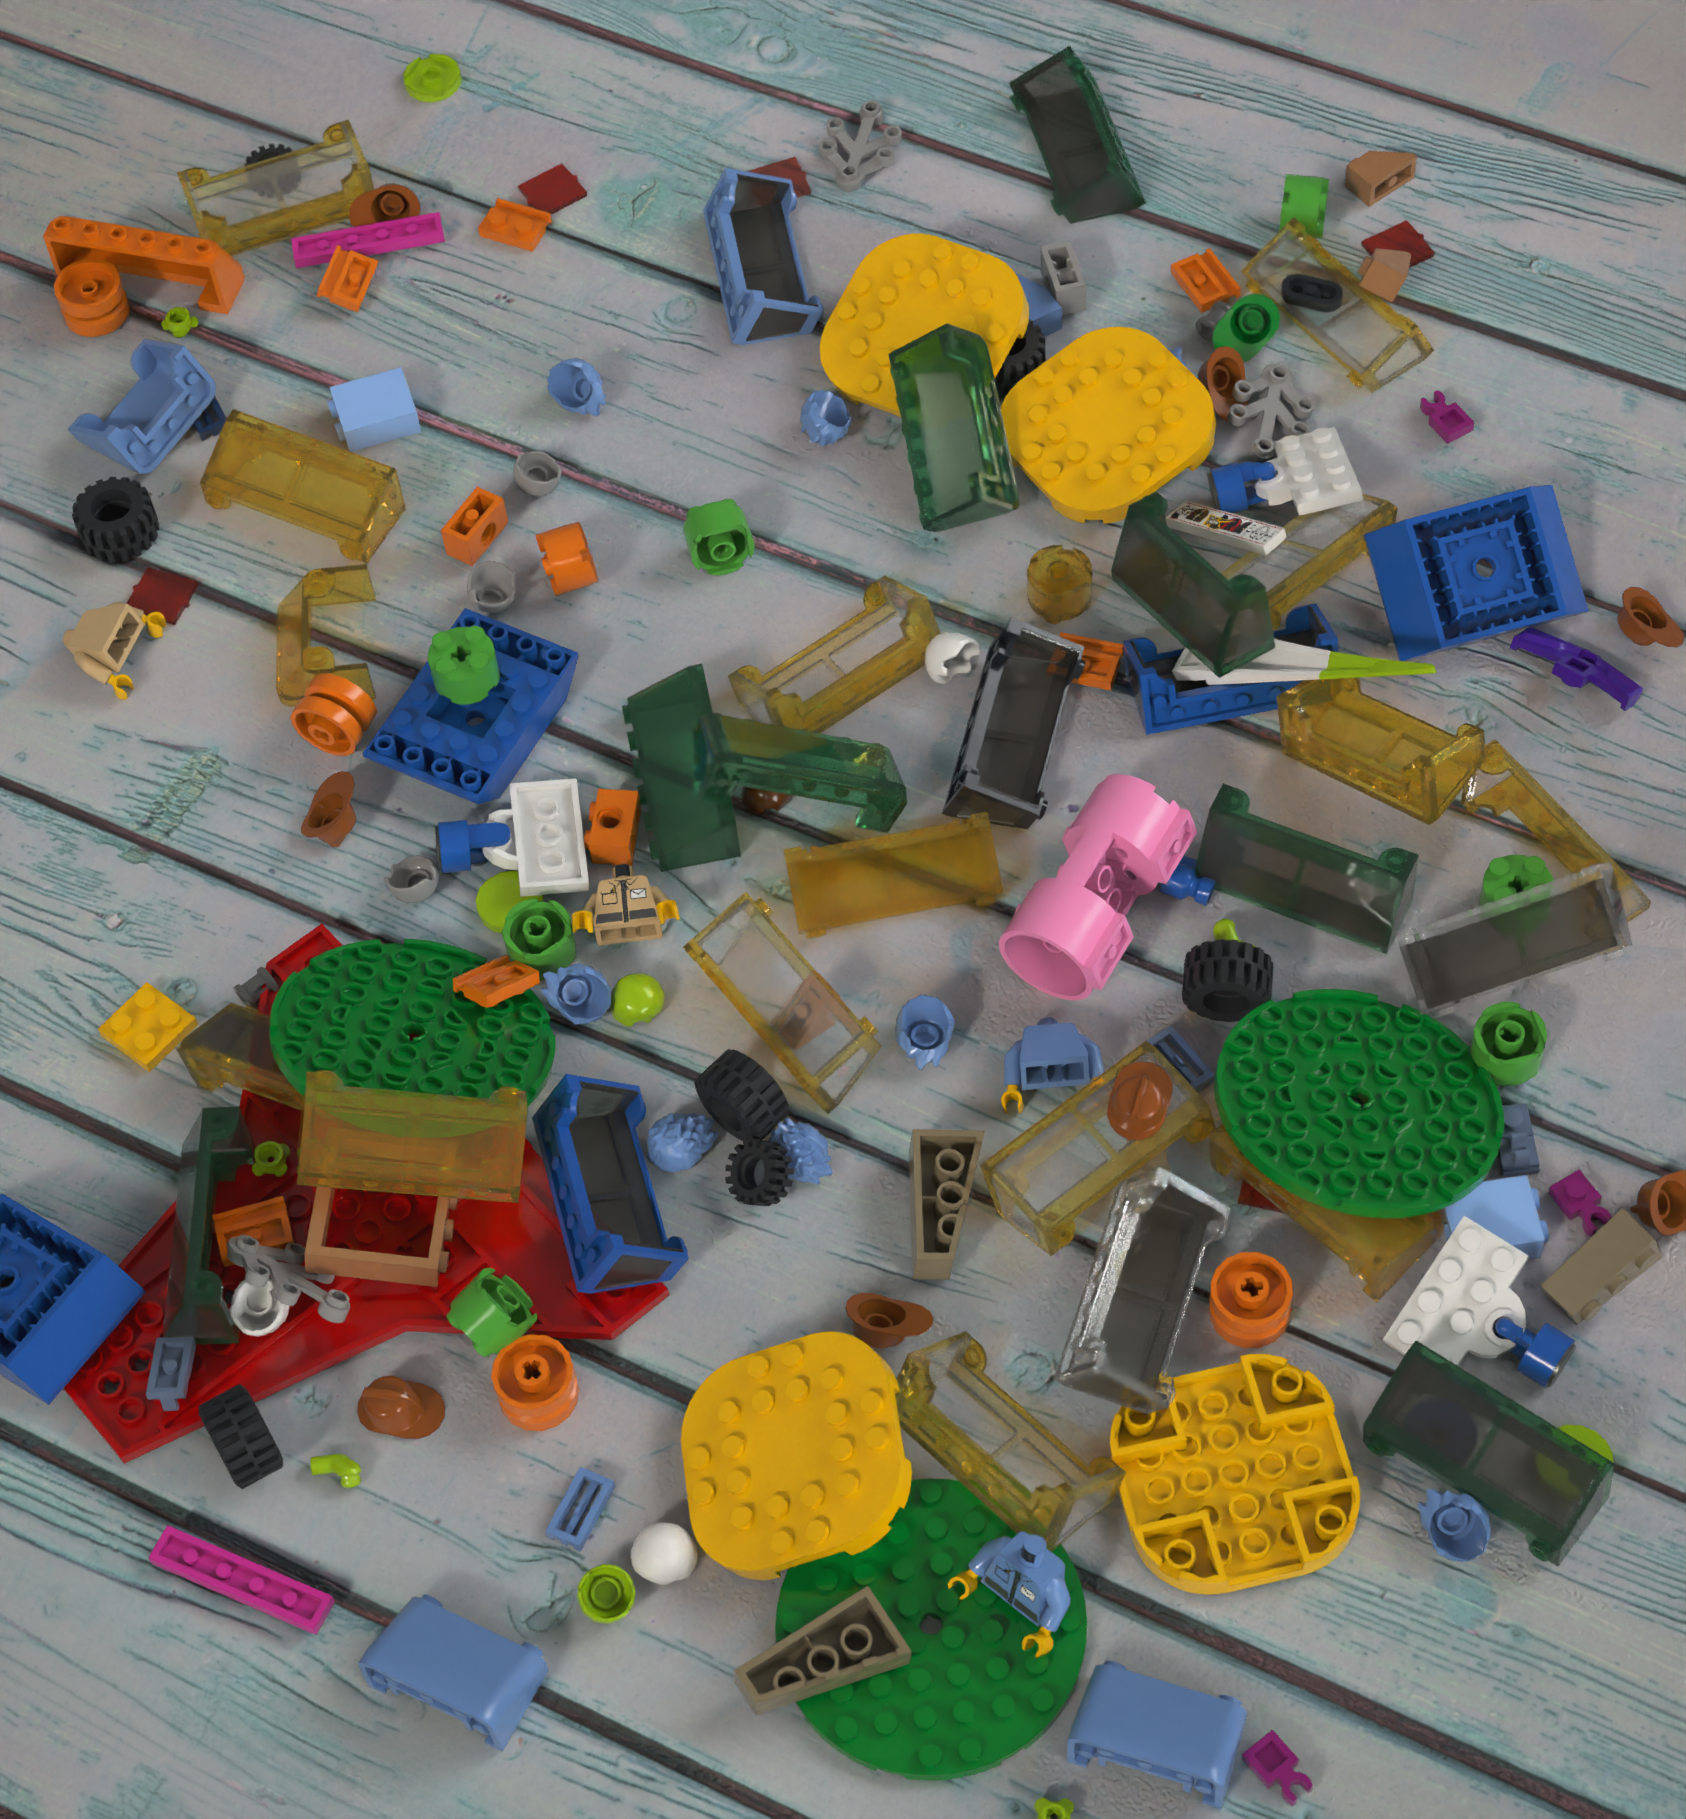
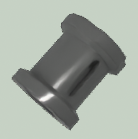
[1195,301,1231,342]
[233,966,280,1011]

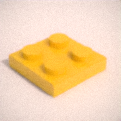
[98,982,198,1072]

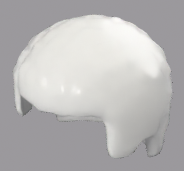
[925,632,980,684]
[229,1278,290,1337]
[630,1523,698,1585]

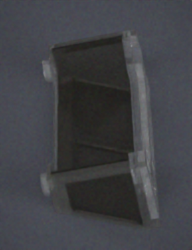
[1395,863,1633,1018]
[1054,1166,1230,1414]

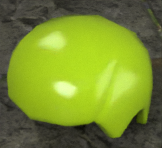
[609,973,665,1027]
[577,1564,636,1624]

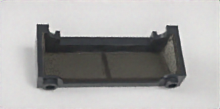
[942,617,1085,829]

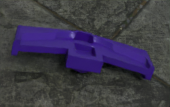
[1510,627,1643,711]

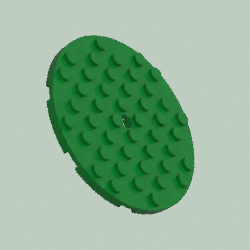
[269,938,556,1138]
[1214,989,1504,1218]
[775,1478,1087,1781]

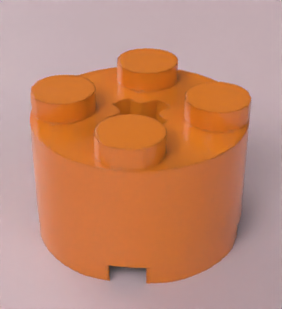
[535,522,599,596]

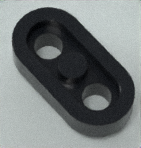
[1281,274,1343,312]

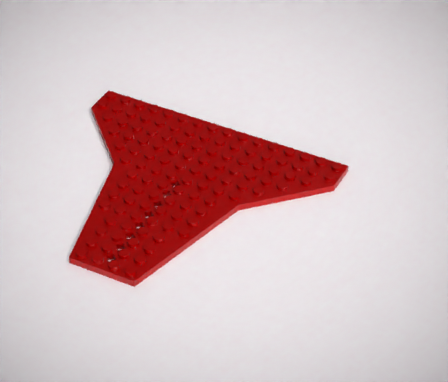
[63,923,669,1464]

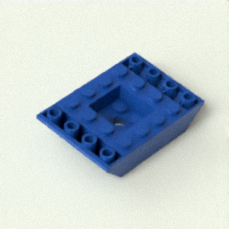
[1363,485,1589,661]
[362,608,579,804]
[0,1194,146,1405]

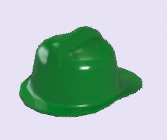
[1212,294,1280,362]

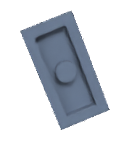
[1498,1103,1540,1177]
[146,1336,196,1411]

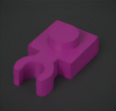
[1420,390,1474,444]
[1548,1169,1612,1237]
[1242,1729,1313,1806]

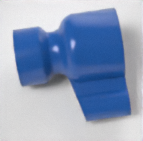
[1160,855,1216,906]

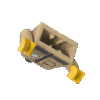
[63,602,166,700]
[572,864,680,946]

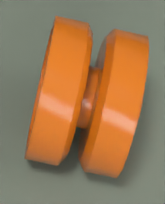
[54,258,130,337]
[290,673,377,756]
[1209,1252,1293,1348]
[491,1334,579,1431]

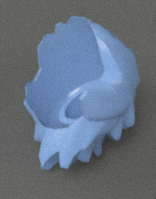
[547,358,606,416]
[800,389,852,446]
[541,963,611,1025]
[895,994,955,1070]
[647,1112,719,1173]
[769,1117,833,1184]
[1417,1489,1491,1562]

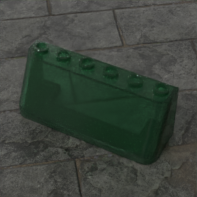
[888,323,1020,532]
[621,663,741,872]
[694,713,907,833]

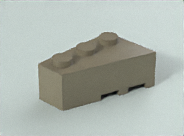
[1541,1208,1662,1325]

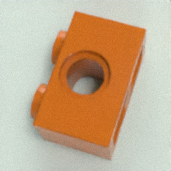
[441,486,509,567]
[584,789,642,866]

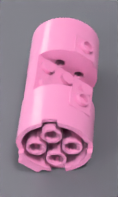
[999,774,1198,1000]

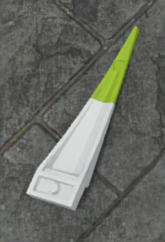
[1172,625,1437,685]

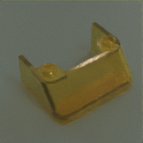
[276,564,376,707]

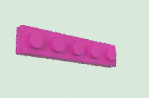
[291,212,445,268]
[148,1525,335,1635]

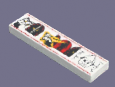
[1166,501,1287,556]

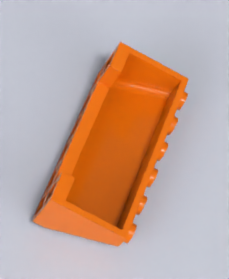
[43,216,245,315]

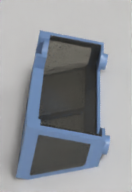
[703,168,824,345]

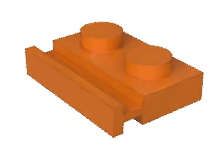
[478,198,552,252]
[316,245,379,313]
[1171,248,1241,313]
[1047,632,1124,691]
[453,954,540,1008]
[212,1196,295,1267]

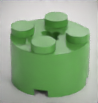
[1279,174,1329,239]
[683,499,755,575]
[428,626,500,705]
[1479,855,1554,936]
[502,898,576,982]
[1470,1002,1547,1086]
[447,1268,537,1357]

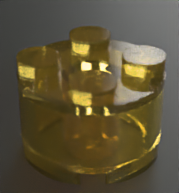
[1027,545,1093,624]

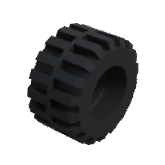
[991,319,1046,398]
[72,476,159,563]
[1182,939,1273,1022]
[694,1049,789,1141]
[199,1384,283,1489]

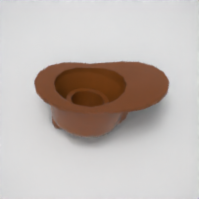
[349,183,421,227]
[1197,346,1249,422]
[1617,587,1684,648]
[301,771,356,848]
[1107,1062,1173,1141]
[1630,1170,1686,1236]
[845,1293,934,1348]
[357,1375,445,1439]

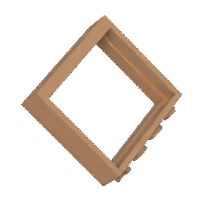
[304,1128,464,1287]

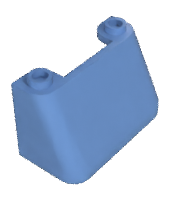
[68,339,216,474]
[358,1594,549,1752]
[1067,1661,1247,1809]

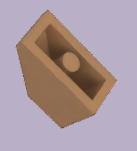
[1345,151,1417,207]
[1357,248,1411,302]

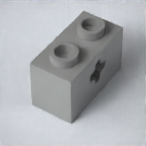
[1040,241,1086,315]

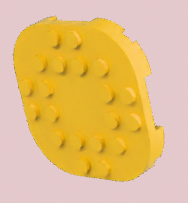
[820,233,1029,429]
[998,327,1217,524]
[681,1331,912,1580]
[1110,1354,1360,1595]

